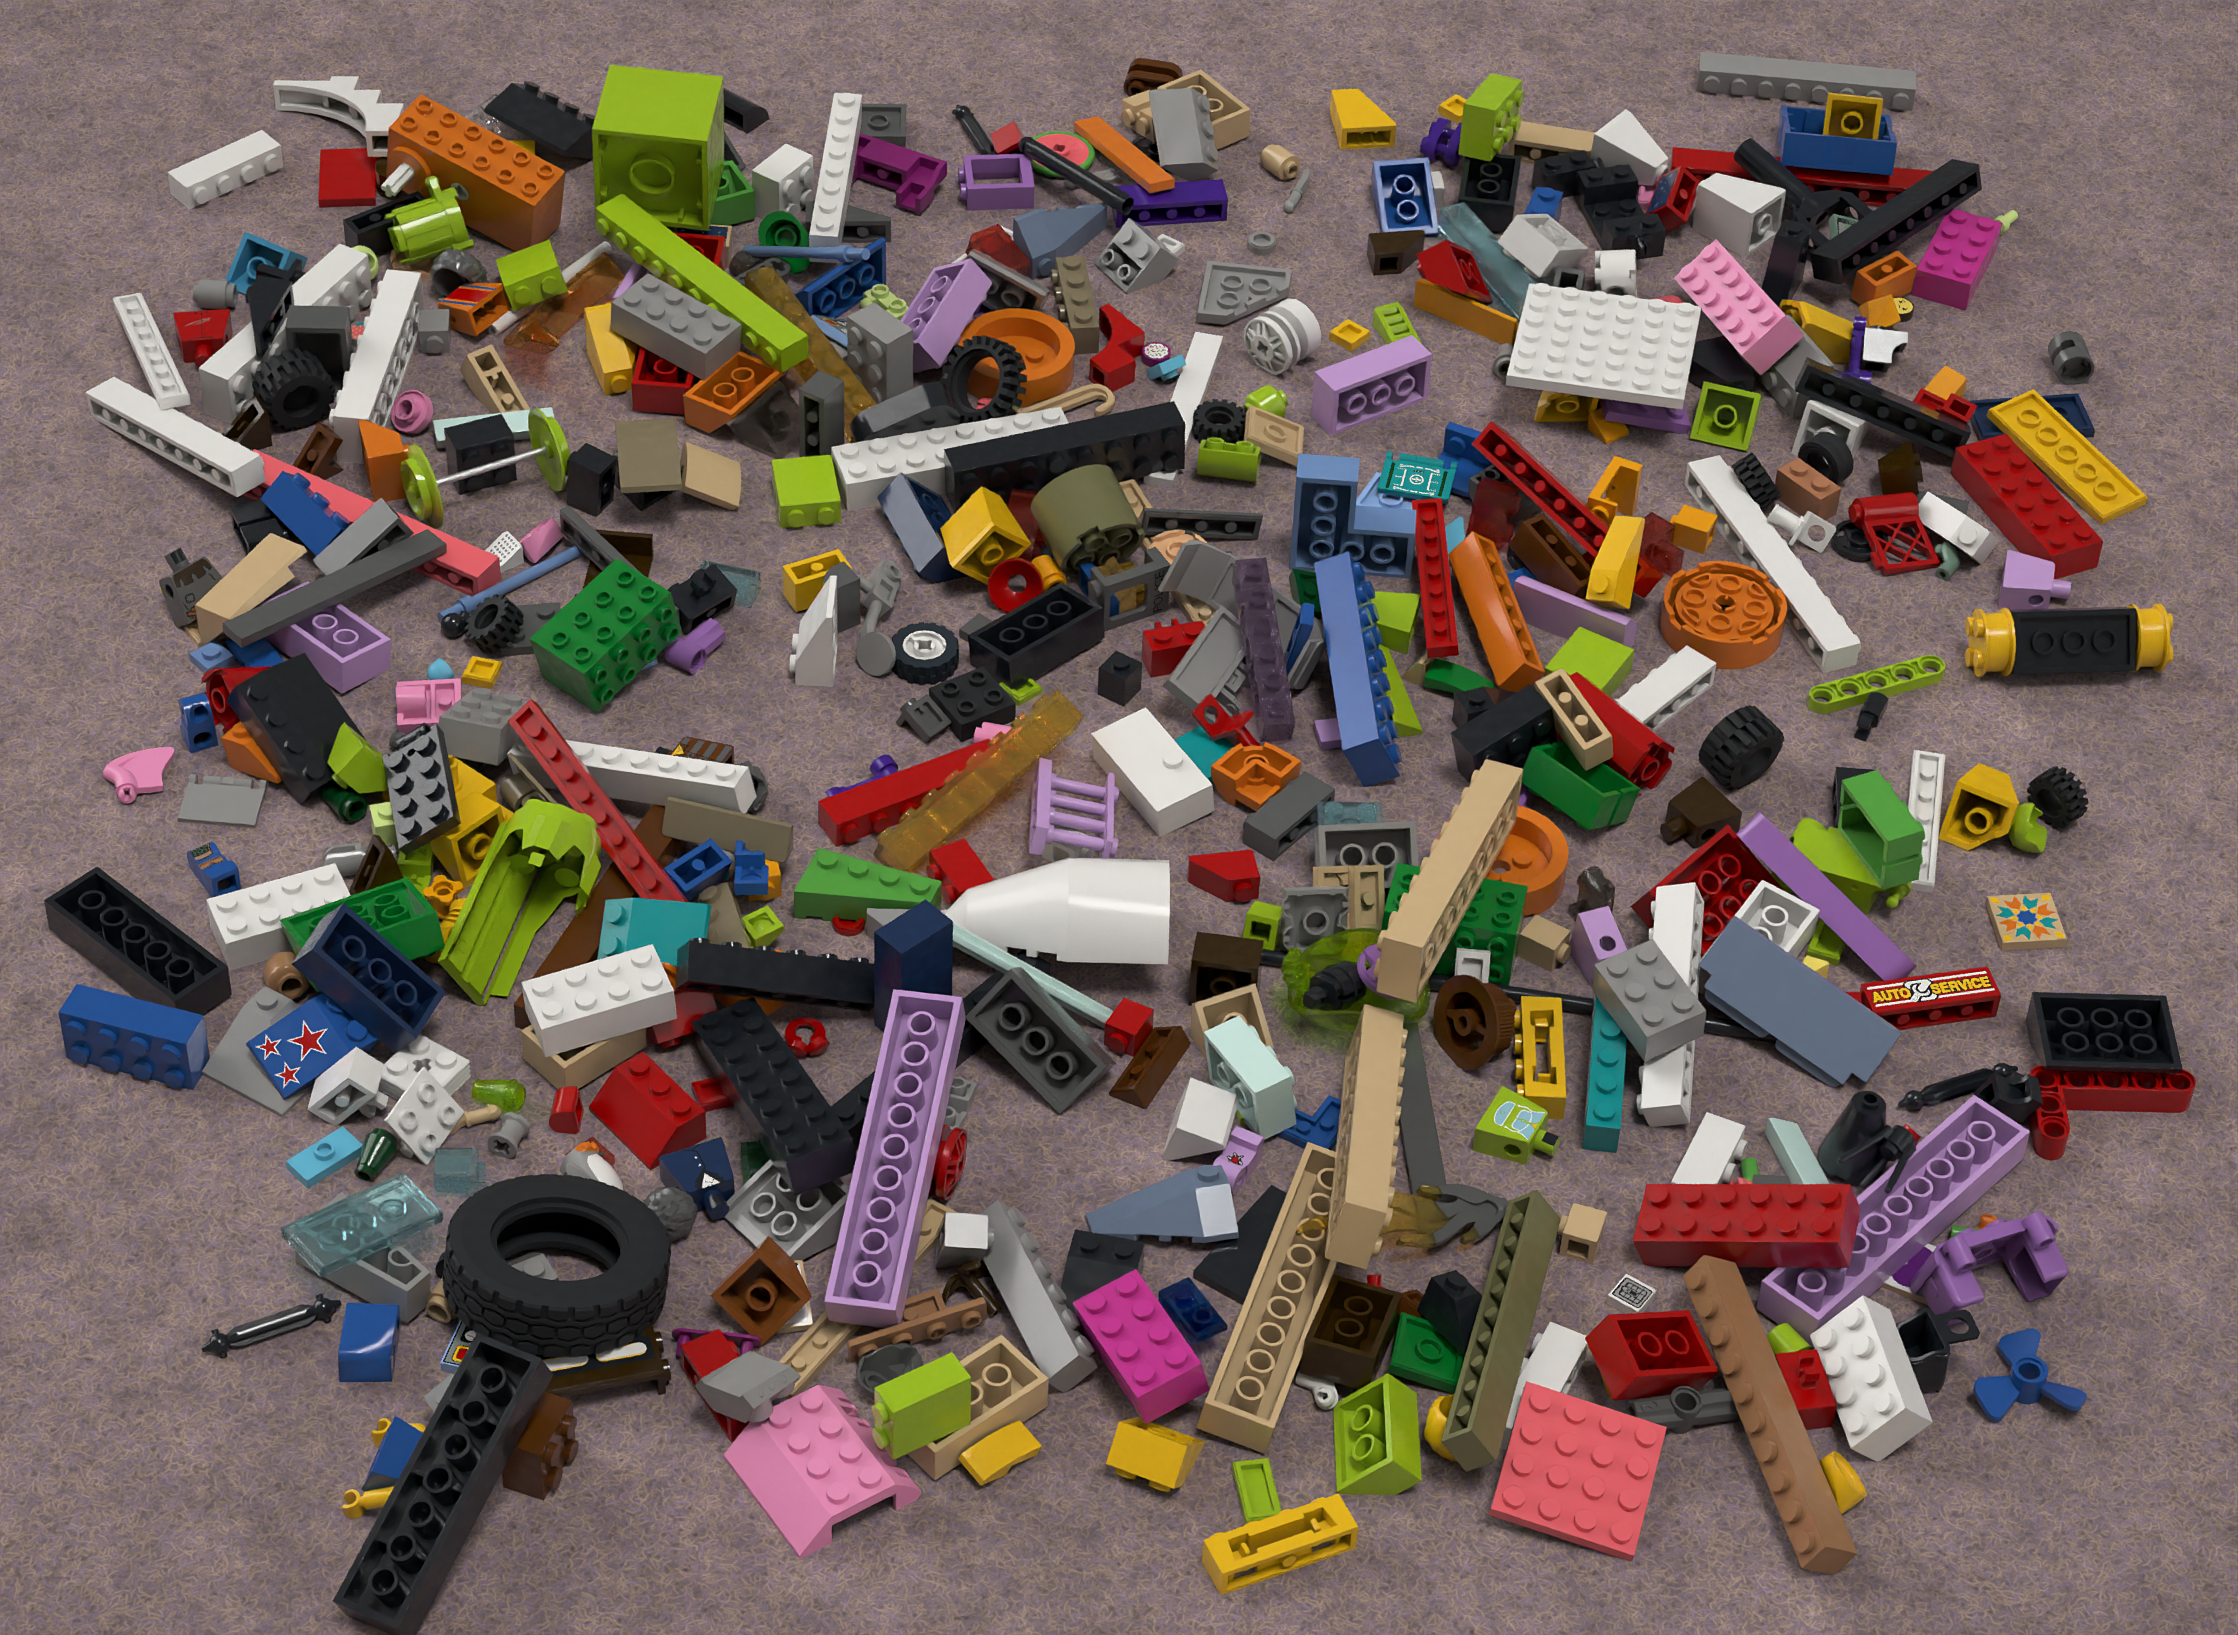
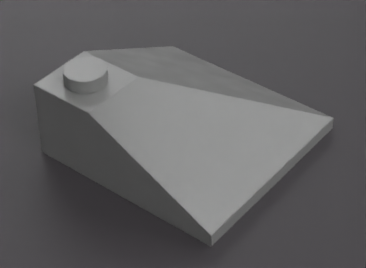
[202,986,314,1118]
[724,1160,850,1261]

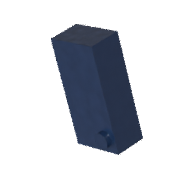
[874,899,953,1033]
[292,903,446,1053]

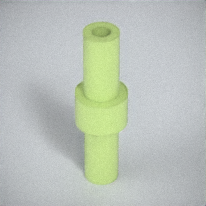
[1994,210,2018,235]

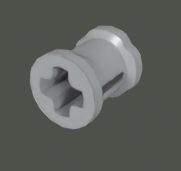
[487,1112,530,1159]

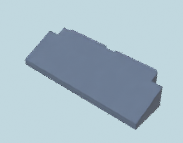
[1699,916,1903,1087]

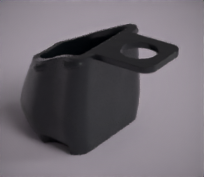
[1896,1308,1980,1393]

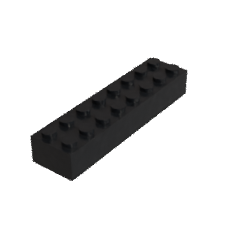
[944,401,1185,514]
[691,997,856,1196]
[333,1332,554,1635]

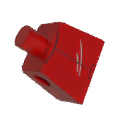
[173,309,233,368]

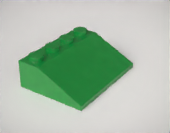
[280,877,445,992]

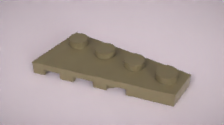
[698,882,752,948]

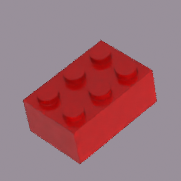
[1585,1310,1719,1400]

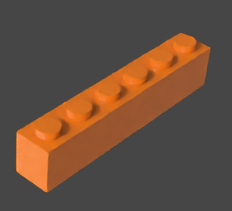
[1448,531,1545,692]

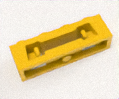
[1513,996,1567,1120]
[1202,1493,1358,1595]

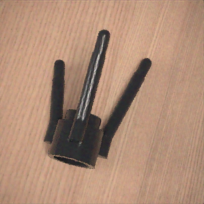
[1837,1125,1916,1194]

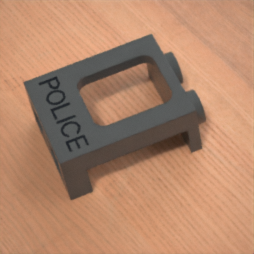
[1088,547,1171,631]

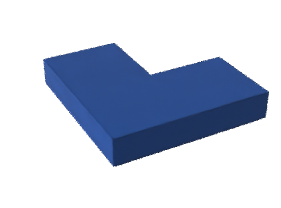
[1275,1095,1341,1150]

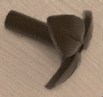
[942,1258,1001,1318]

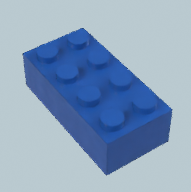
[58,984,210,1090]

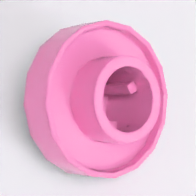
[391,390,433,435]

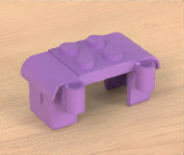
[1910,1211,2069,1326]

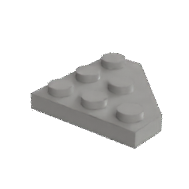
[1197,261,1292,325]

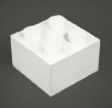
[752,144,814,219]

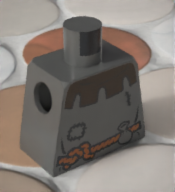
[159,547,223,628]

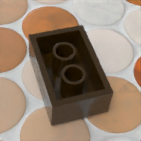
[1300,1274,1402,1389]

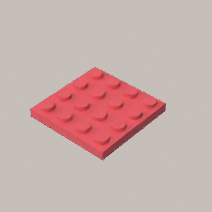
[1488,1381,1667,1561]

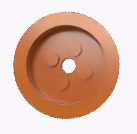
[958,308,1075,408]
[1660,561,1787,669]
[1439,805,1569,917]

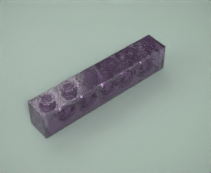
[1232,557,1295,742]

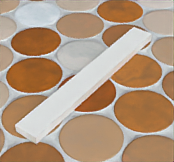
[113,293,191,410]
[1144,332,1223,488]

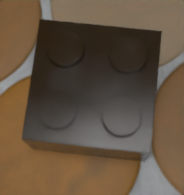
[1189,932,1264,1006]

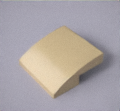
[679,442,741,511]
[1313,865,1385,932]

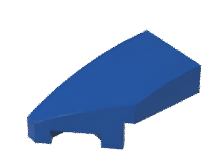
[734,840,769,895]

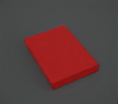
[318,148,377,208]

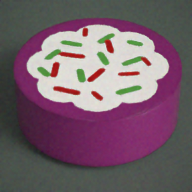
[1141,342,1171,367]

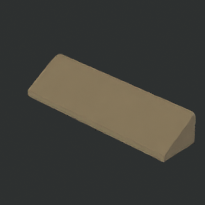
[662,796,794,863]

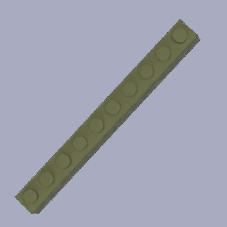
[1441,1190,1561,1472]

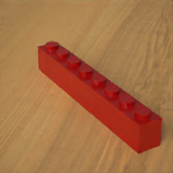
[1472,421,1664,598]

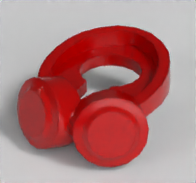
[785,1017,830,1058]

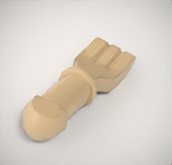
[449,1104,501,1135]

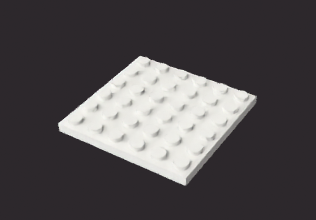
[1506,283,1701,410]

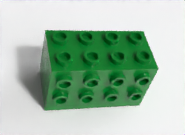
[530,558,682,712]
[1382,863,1528,985]

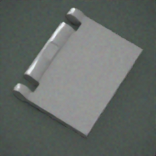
[177,774,268,828]

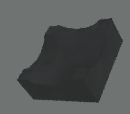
[929,666,1016,742]

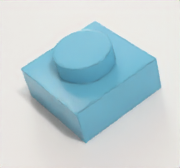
[1146,354,1187,381]

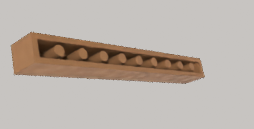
[1682,1255,1858,1575]

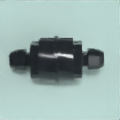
[1303,960,1370,1014]

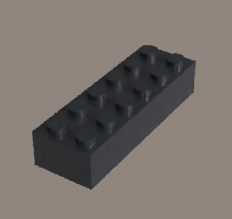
[44,866,232,1015]

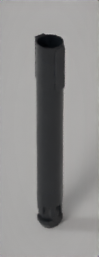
[1018,137,1134,216]

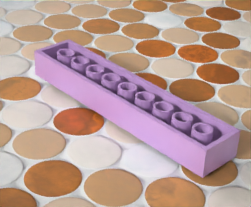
[824,989,966,1328]
[1756,1095,2030,1348]

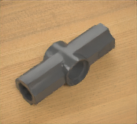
[1626,1386,1739,1434]

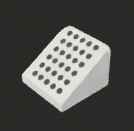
[485,531,524,573]

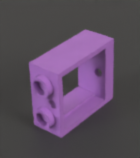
[958,154,1035,211]

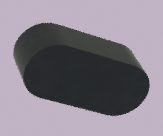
[850,382,960,443]

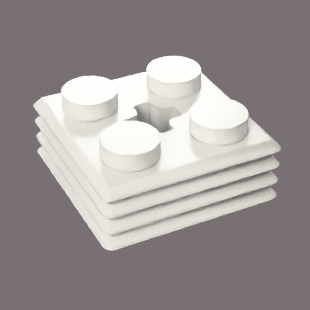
[378,1034,471,1100]

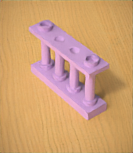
[1029,757,1119,859]

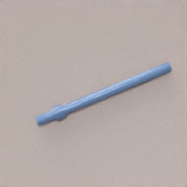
[743,245,870,262]
[437,545,585,623]

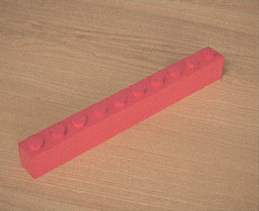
[243,449,501,596]

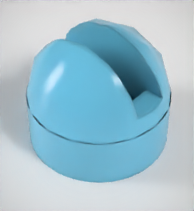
[427,658,455,680]

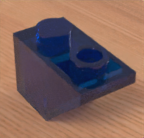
[1158,1277,1228,1344]

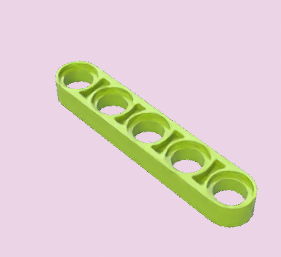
[1807,655,1946,714]

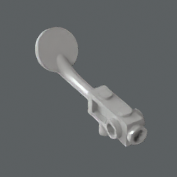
[856,558,903,676]

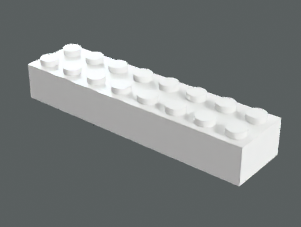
[198,244,373,424]
[329,269,424,464]
[831,407,1068,511]

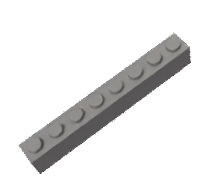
[1697,52,1916,111]

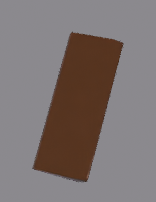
[1109,1026,1191,1109]

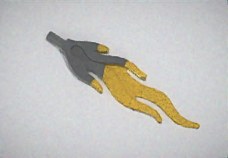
[1295,1184,1508,1248]

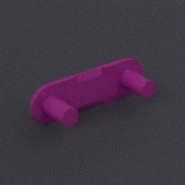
[672,1328,762,1359]

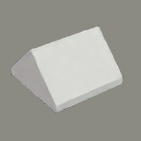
[1162,1078,1239,1161]

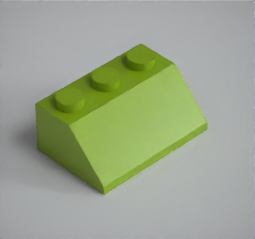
[1333,1373,1422,1495]

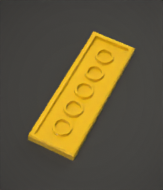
[1987,389,2148,524]

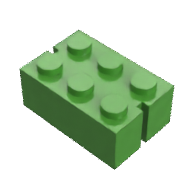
[1838,770,1925,890]

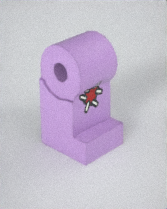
[1213,1125,1264,1195]

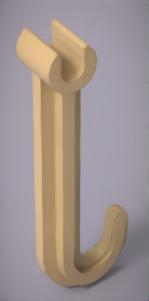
[1006,384,1115,416]

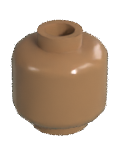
[263,951,310,1001]

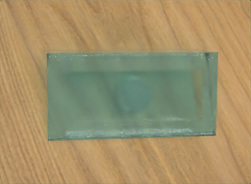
[699,560,761,608]

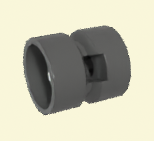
[2048,331,2094,385]

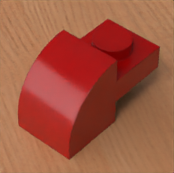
[1913,388,1977,424]

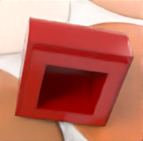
[549,1086,584,1134]

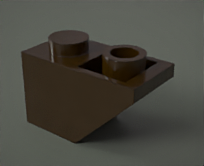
[1367,230,1425,276]
[1878,442,1924,495]

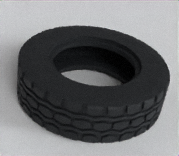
[443,1174,671,1357]

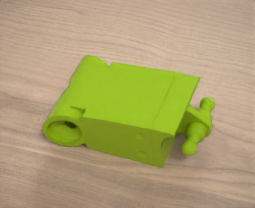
[1771,818,1912,916]

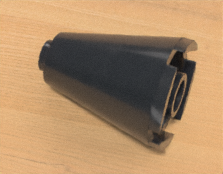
[1817,1091,1887,1186]

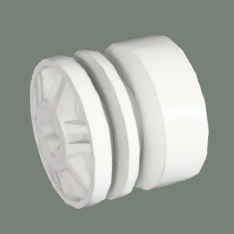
[1244,298,1321,375]

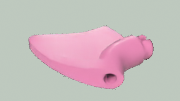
[103,747,175,804]

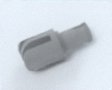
[322,842,397,877]

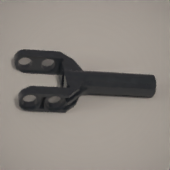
[1733,138,1873,261]

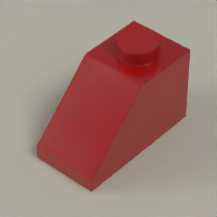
[1187,849,1260,902]

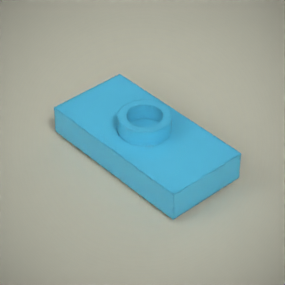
[286,1126,363,1188]

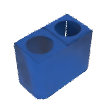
[338,1303,401,1383]

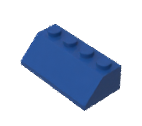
[783,238,886,337]

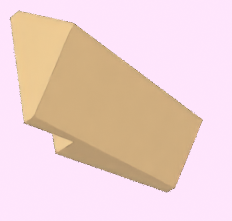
[195,533,307,645]

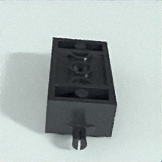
[1574,157,1666,260]

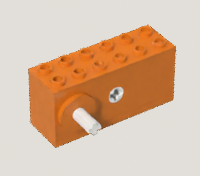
[381,94,565,252]

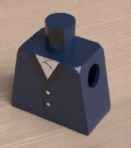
[659,1137,735,1219]

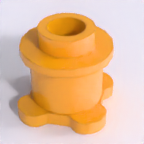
[423,875,463,919]

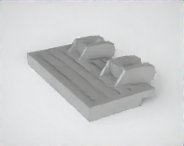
[1163,605,1268,724]

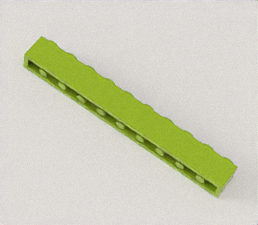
[595,194,809,373]

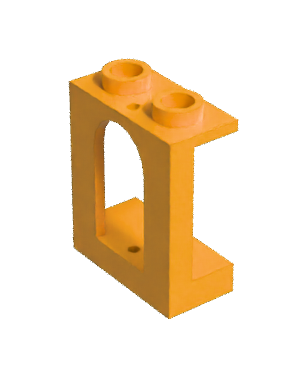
[1587,456,1643,526]

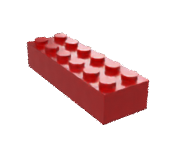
[1950,434,2103,579]
[1633,1184,1861,1268]

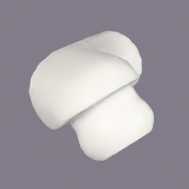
[1295,1370,1339,1410]

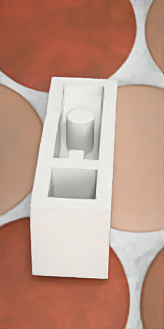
[1918,492,2000,564]

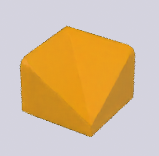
[1858,294,1901,328]

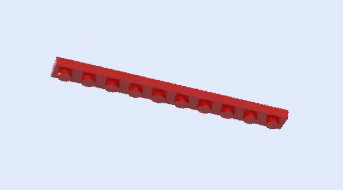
[508,699,688,902]

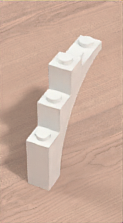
[273,76,404,157]

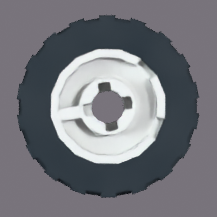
[892,622,959,686]

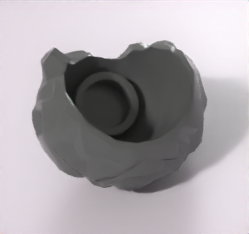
[430,248,489,296]

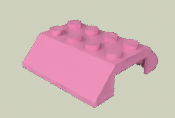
[724,1385,921,1559]

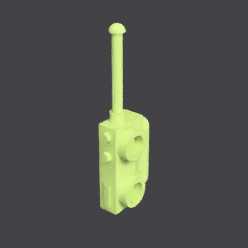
[860,284,909,321]

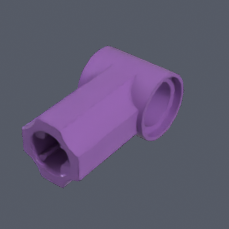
[665,618,725,674]

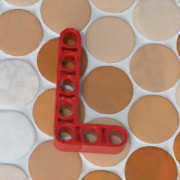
[2028,1065,2196,1161]

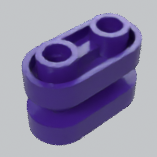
[1420,117,1463,167]

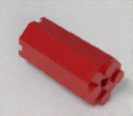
[1555,672,1675,797]

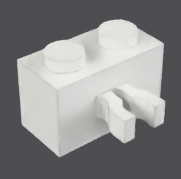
[307,1047,388,1126]

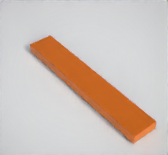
[1074,116,1175,194]

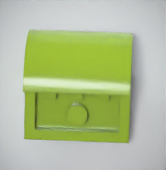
[1197,437,1262,482]

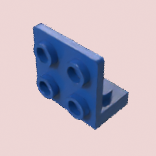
[1438,422,1493,498]

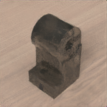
[1568,866,1615,922]

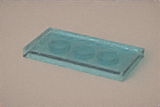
[281,1172,443,1278]

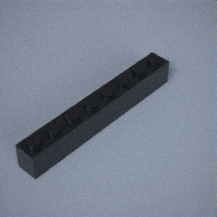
[1810,159,1982,285]

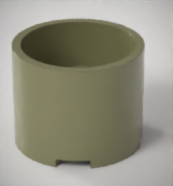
[1030,464,1145,579]

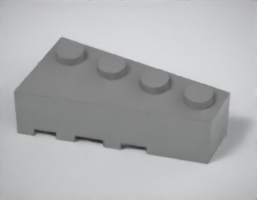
[295,1192,430,1323]

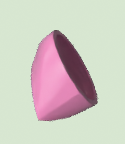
[519,517,563,563]

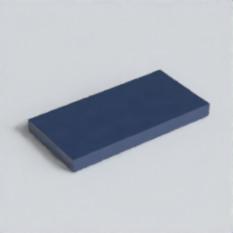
[1969,393,2095,441]

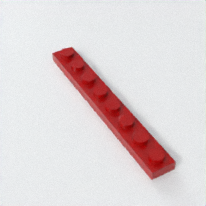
[1412,498,1459,658]

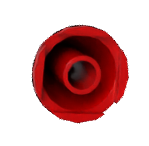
[201,666,272,731]

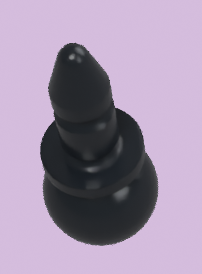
[441,610,471,638]

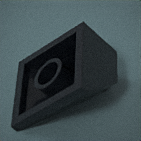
[1417,1270,1482,1355]

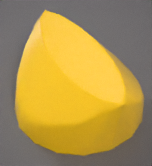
[1819,1451,1867,1514]

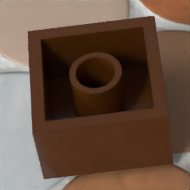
[502,1392,579,1501]

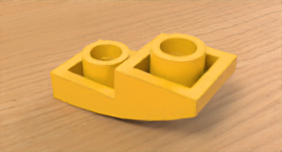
[958,1420,1042,1485]

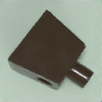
[1660,777,1742,849]

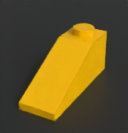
[1586,516,1645,609]

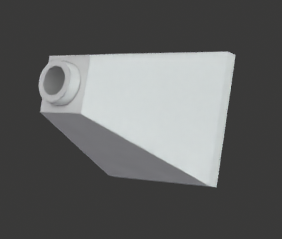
[1590,109,1670,186]
[1791,400,1870,464]

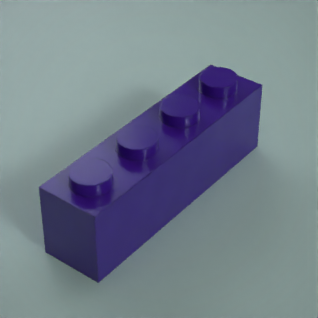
[1111,179,1228,228]

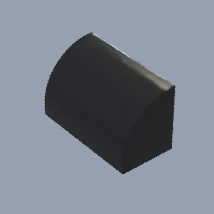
[723,87,769,134]

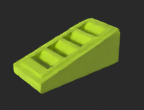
[1372,302,1422,344]

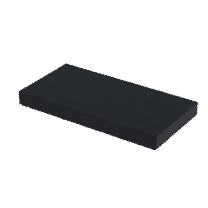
[1193,1185,1287,1305]

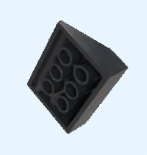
[226,653,366,805]
[2026,992,2182,1074]

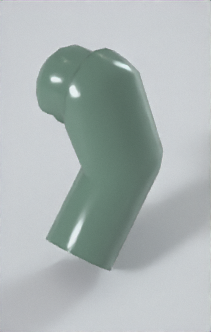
[1935,542,1961,581]

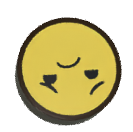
[1893,297,1914,322]

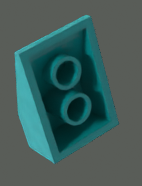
[597,898,711,971]

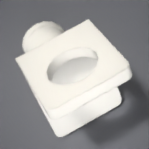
[1767,504,1836,553]

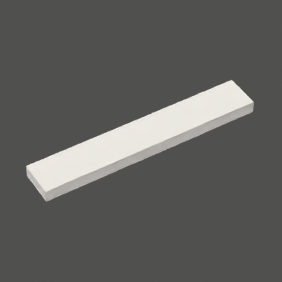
[1908,750,1945,893]

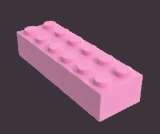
[1674,239,1804,375]

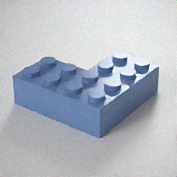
[1289,453,1416,579]

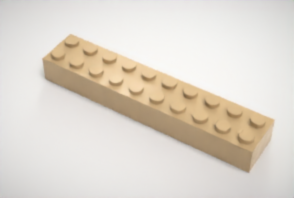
[1373,759,1523,1003]
[1325,1004,1408,1269]
[1196,1142,1338,1454]

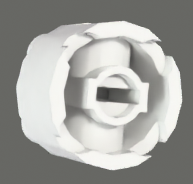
[1595,249,1637,298]

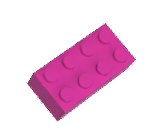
[1912,209,2002,311]
[1073,1269,1210,1424]

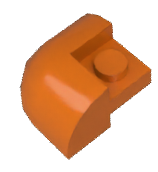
[1211,742,1301,811]

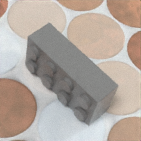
[610,273,741,380]

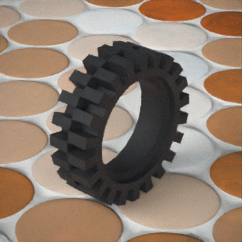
[940,335,1027,424]

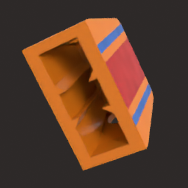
[437,283,511,336]

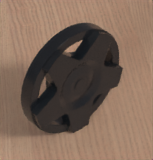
[1831,520,1888,562]

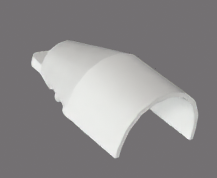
[941,858,1170,964]

